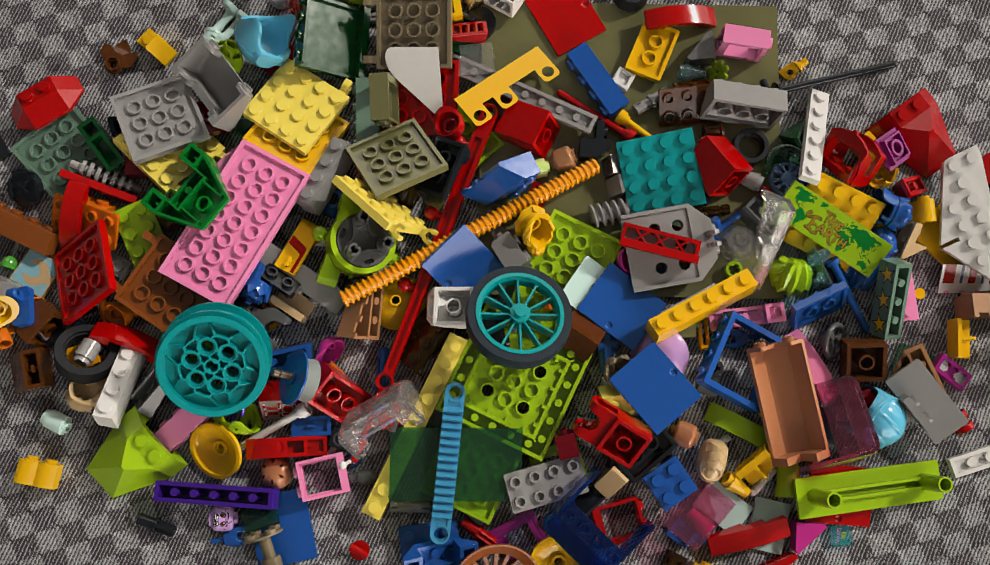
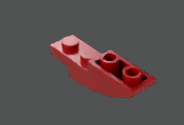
[246,435,327,460]

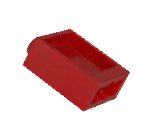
[591,495,650,549]

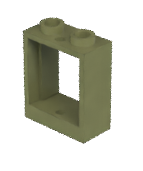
[369,72,400,129]

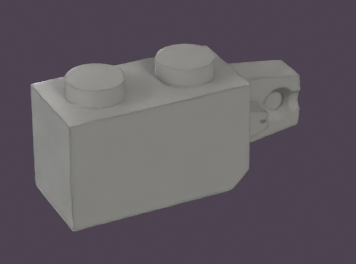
[491,226,533,268]

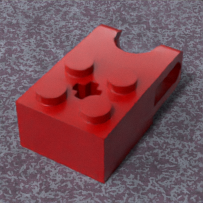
[572,395,652,469]

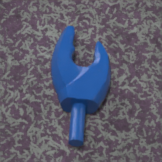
[725,329,760,349]
[211,525,254,547]

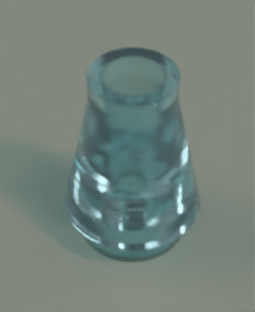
[676,63,706,82]

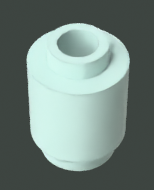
[40,409,73,435]

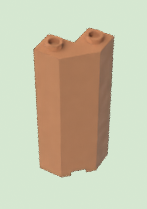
[746,335,831,467]

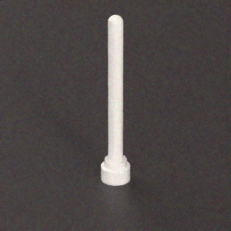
[239,402,312,451]

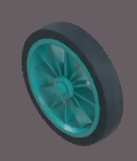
[465,266,572,369]

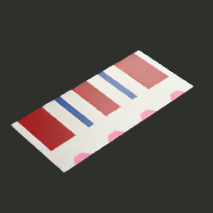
[938,264,990,293]

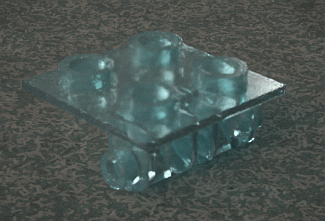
[801,247,832,292]

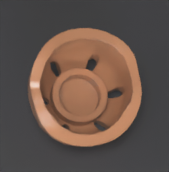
[260,458,293,489]

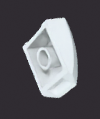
[427,287,474,329]

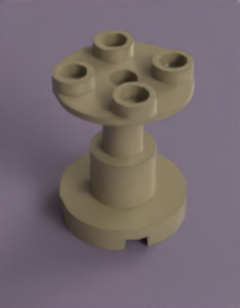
[243,523,283,565]

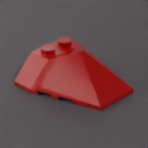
[866,88,956,179]

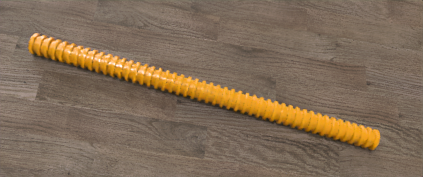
[339,158,600,307]

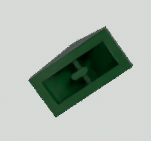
[779,119,805,154]

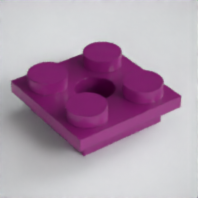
[874,127,911,172]

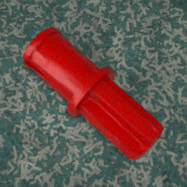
[460,517,498,545]

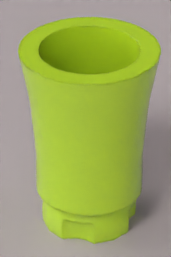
[774,463,800,498]

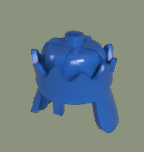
[871,185,913,231]
[239,261,273,305]

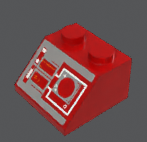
[258,380,302,421]

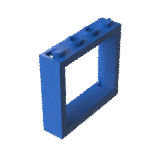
[694,311,782,413]

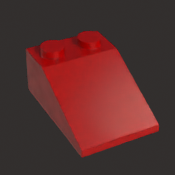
[307,361,374,428]

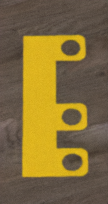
[454,46,560,126]

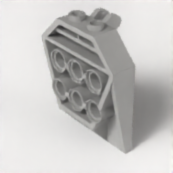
[619,203,722,293]

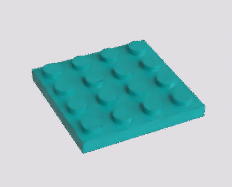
[615,127,706,214]

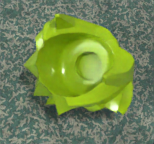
[767,256,813,297]

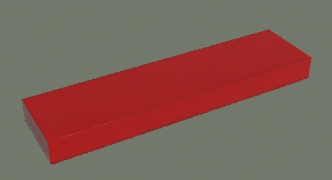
[58,169,139,204]

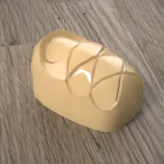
[695,438,728,483]

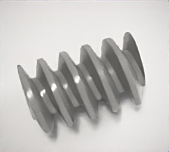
[588,198,630,228]

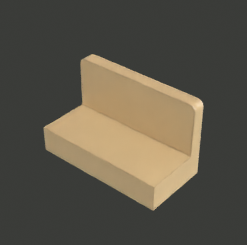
[269,292,316,324]

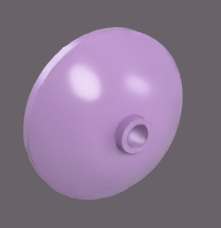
[630,333,689,374]

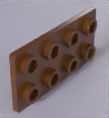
[658,79,732,127]

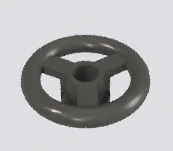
[819,322,846,360]

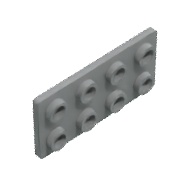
[885,358,969,444]
[503,456,589,514]

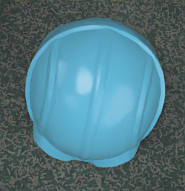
[234,14,296,68]
[836,385,907,449]

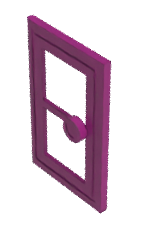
[473,509,547,563]

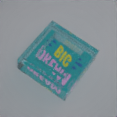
[829,525,853,547]

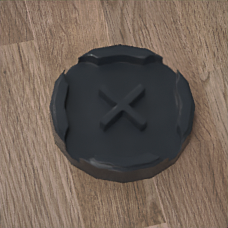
[7,169,43,207]

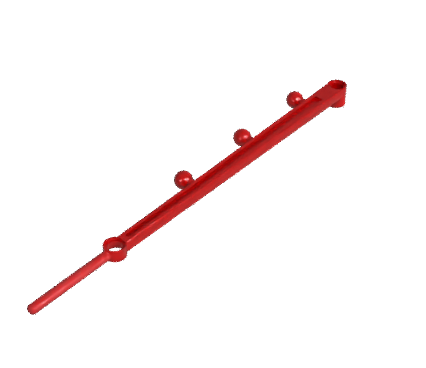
[351,103,499,463]

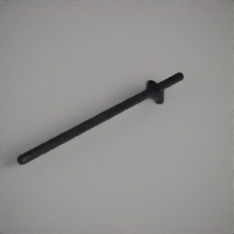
[759,61,897,93]

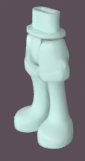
[203,0,248,41]

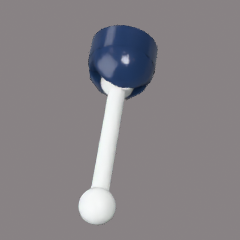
[339,451,363,469]

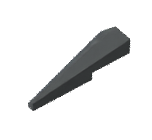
[131,354,189,419]

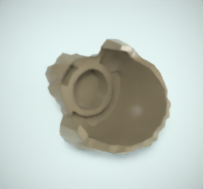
[603,354,631,388]

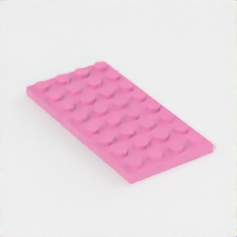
[158,139,311,305]

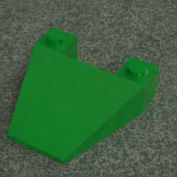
[140,142,230,231]

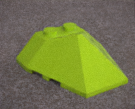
[86,405,188,498]

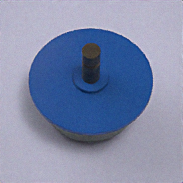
[271,349,321,405]

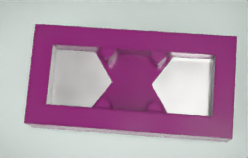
[932,353,972,391]

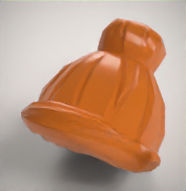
[99,299,140,326]

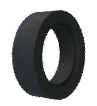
[54,324,118,384]

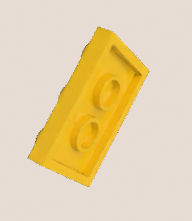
[624,20,680,84]

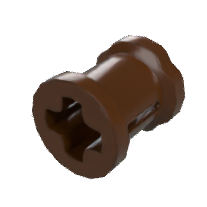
[701,121,725,137]

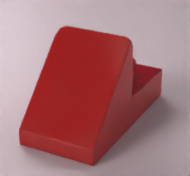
[892,175,928,199]

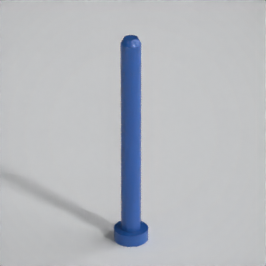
[825,256,869,333]

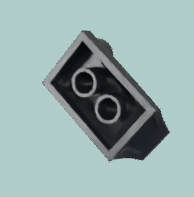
[414,136,471,210]
[605,420,679,484]

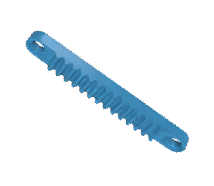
[430,382,465,544]

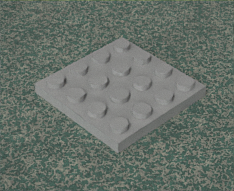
[109,74,211,165]

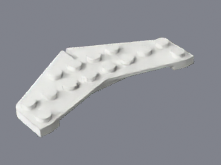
[939,145,990,281]

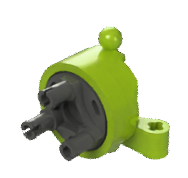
[312,193,401,288]

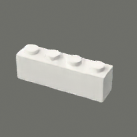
[92,346,146,429]

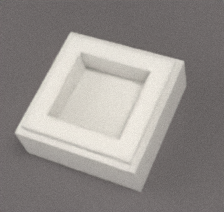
[612,66,636,93]

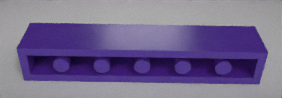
[153,480,280,510]

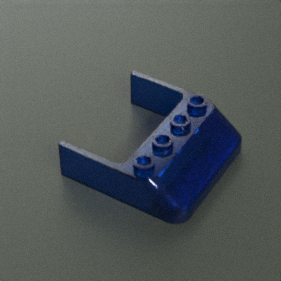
[542,465,655,565]

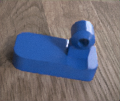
[6,286,35,328]

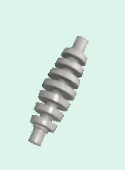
[69,160,143,194]

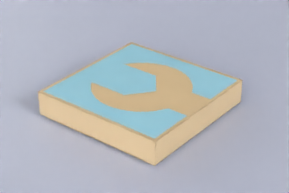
[9,249,56,299]

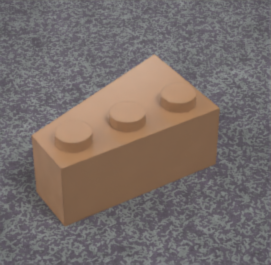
[336,279,385,340]
[953,291,990,320]

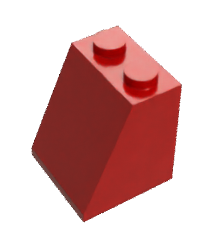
[494,98,561,159]
[694,135,753,197]

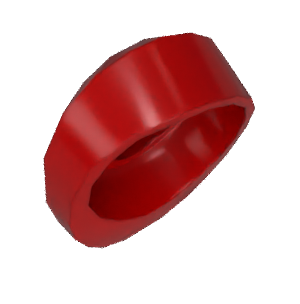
[433,105,465,141]

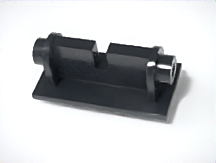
[261,263,301,299]

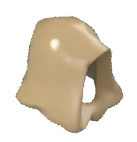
[65,378,107,413]

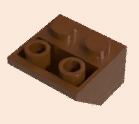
[9,347,56,395]

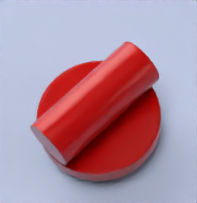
[349,540,370,561]

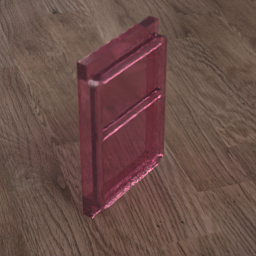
[664,480,736,552]

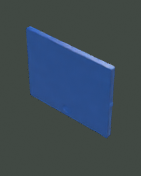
[420,223,504,287]
[577,262,667,351]
[609,341,702,435]
[248,488,318,565]

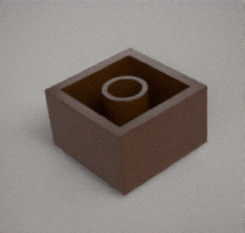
[839,337,888,382]

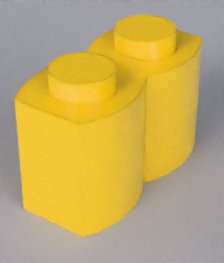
[13,455,64,490]

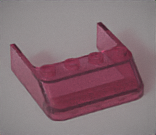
[799,375,880,475]

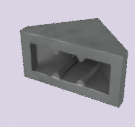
[683,30,716,67]

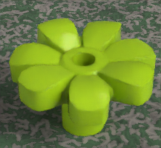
[707,59,729,81]

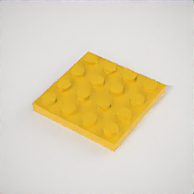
[242,116,350,174]
[777,172,886,272]

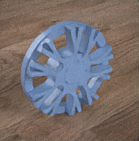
[769,162,804,197]

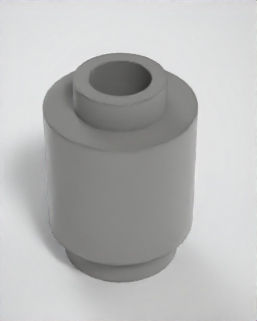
[73,338,102,367]

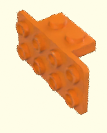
[51,193,120,251]

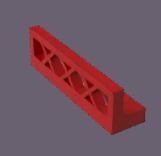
[618,222,702,264]

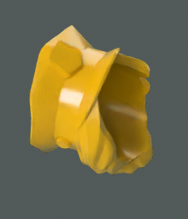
[514,204,555,257]

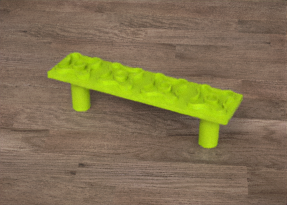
[793,459,953,520]

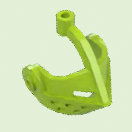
[213,402,262,435]

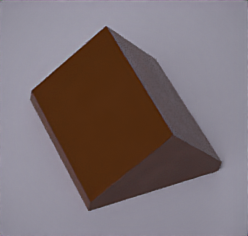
[563,309,607,362]

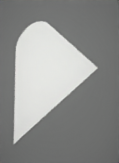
[385,47,443,114]

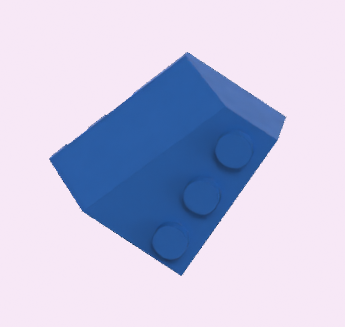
[460,151,541,206]

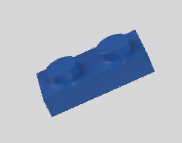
[291,415,332,437]

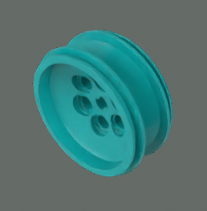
[154,302,273,417]

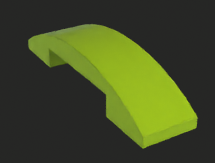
[703,402,768,448]

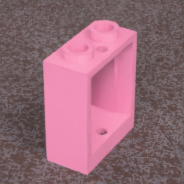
[715,23,773,62]
[293,451,351,502]

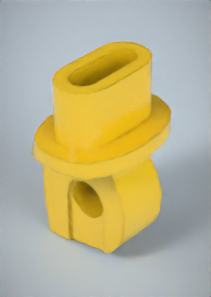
[779,57,809,81]

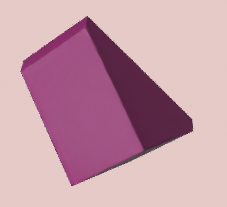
[790,520,827,554]

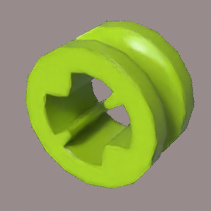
[724,261,743,278]

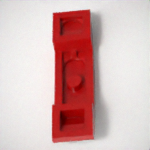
[644,5,717,30]
[59,180,89,249]
[88,322,159,363]

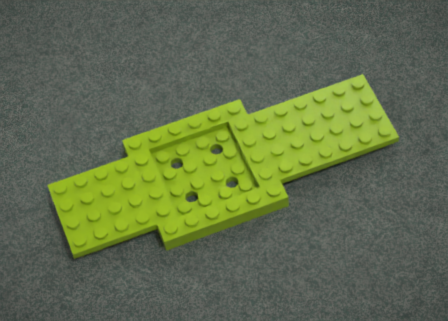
[418,209,621,525]

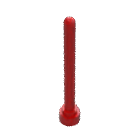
[556,90,637,141]

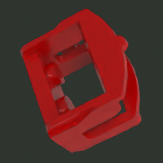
[822,127,886,187]

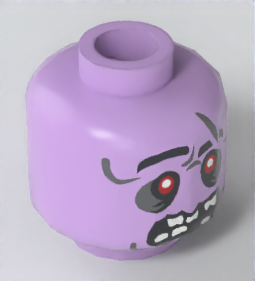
[209,506,238,532]

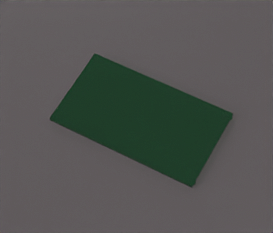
[388,427,523,502]

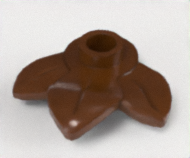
[101,40,139,74]

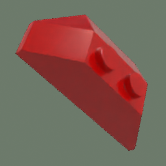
[11,76,85,130]

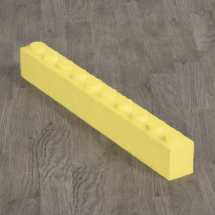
[361,332,468,520]

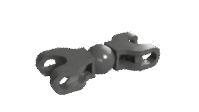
[211,295,293,350]

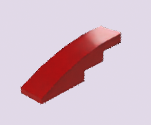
[706,515,791,556]

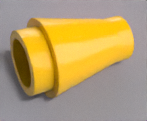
[721,471,751,498]

